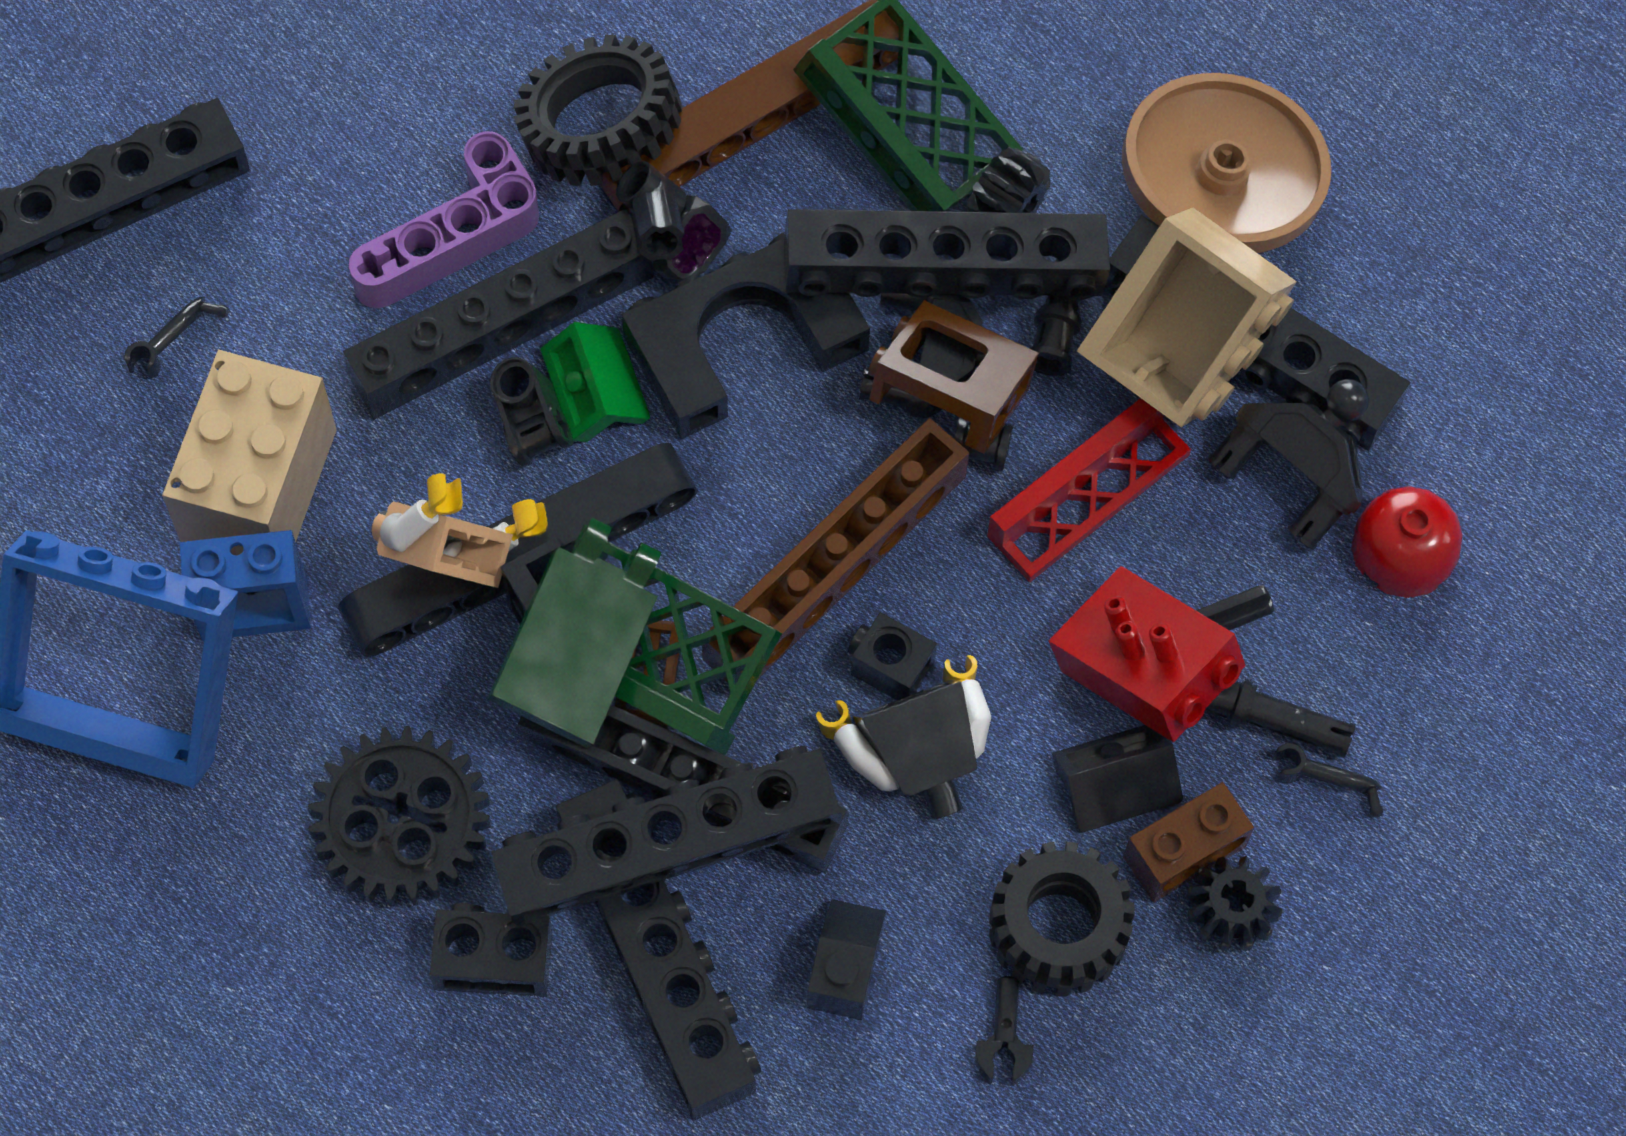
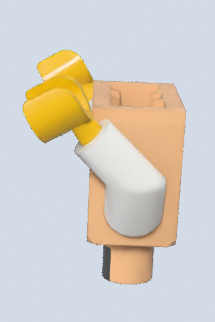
[372,473,548,588]

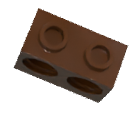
[1123,782,1254,903]

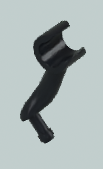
[124,296,229,378]
[1273,743,1384,818]

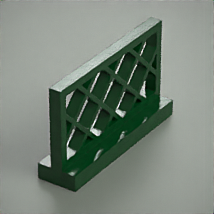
[793,0,1023,212]
[597,541,782,755]

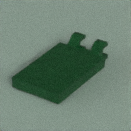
[487,518,661,748]

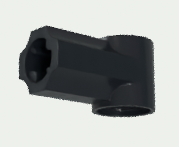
[616,161,686,262]

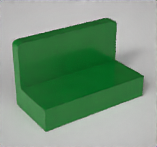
[540,322,650,442]

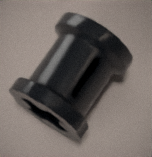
[954,417,1013,471]

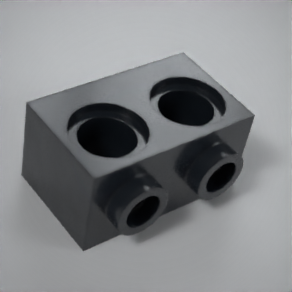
[430,903,553,997]

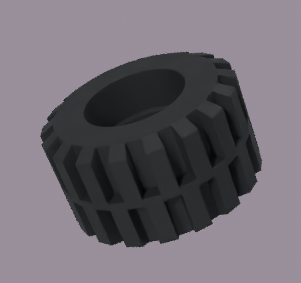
[989,841,1135,996]

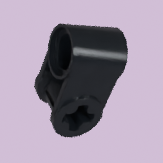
[490,357,573,467]

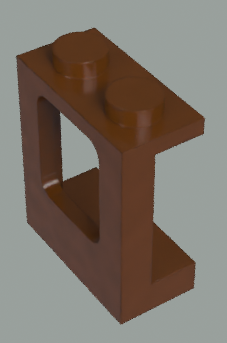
[868,300,1039,454]

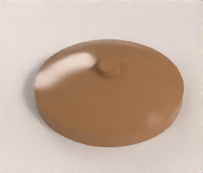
[1122,73,1331,253]

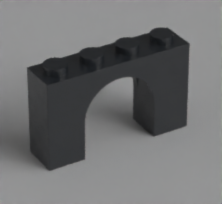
[621,233,870,439]

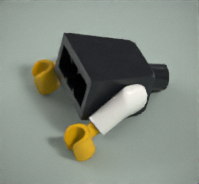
[816,655,991,819]

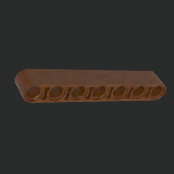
[600,0,911,214]

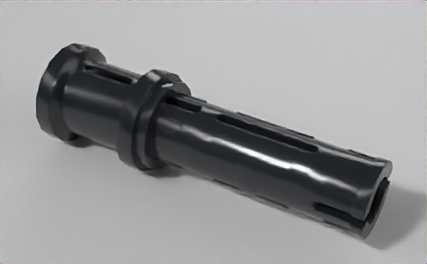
[1029,258,1082,376]
[1205,678,1356,758]

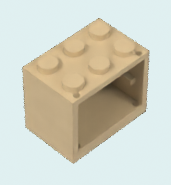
[1077,207,1297,427]
[162,349,337,555]

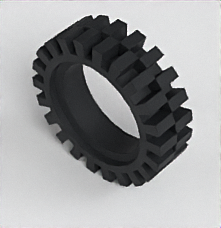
[514,35,682,186]

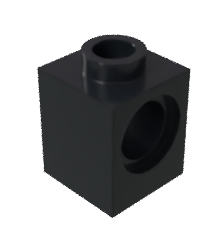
[848,612,937,700]

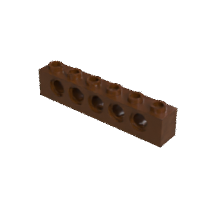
[702,418,969,683]

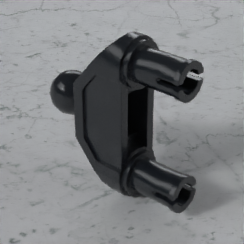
[859,293,985,419]
[1207,379,1369,550]

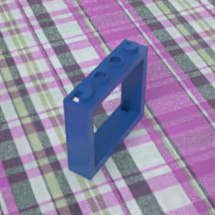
[0,530,239,788]

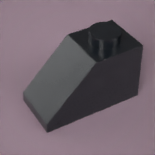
[807,899,886,1020]

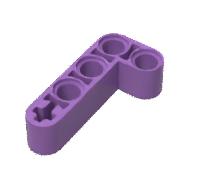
[349,131,539,308]

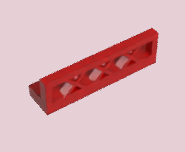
[987,398,1191,583]

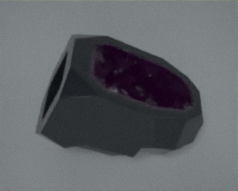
[652,195,732,280]

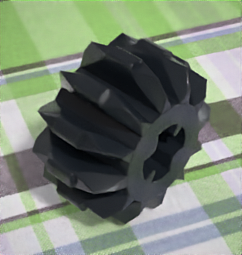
[967,147,1050,213]
[1186,856,1283,952]

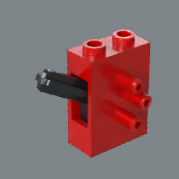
[1048,566,1274,743]

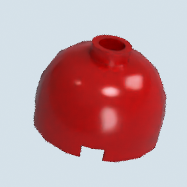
[1351,486,1463,598]

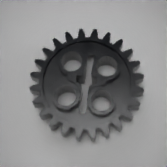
[308,726,491,907]

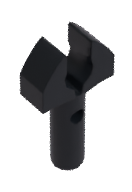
[974,976,1034,1086]

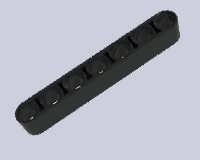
[338,442,698,657]

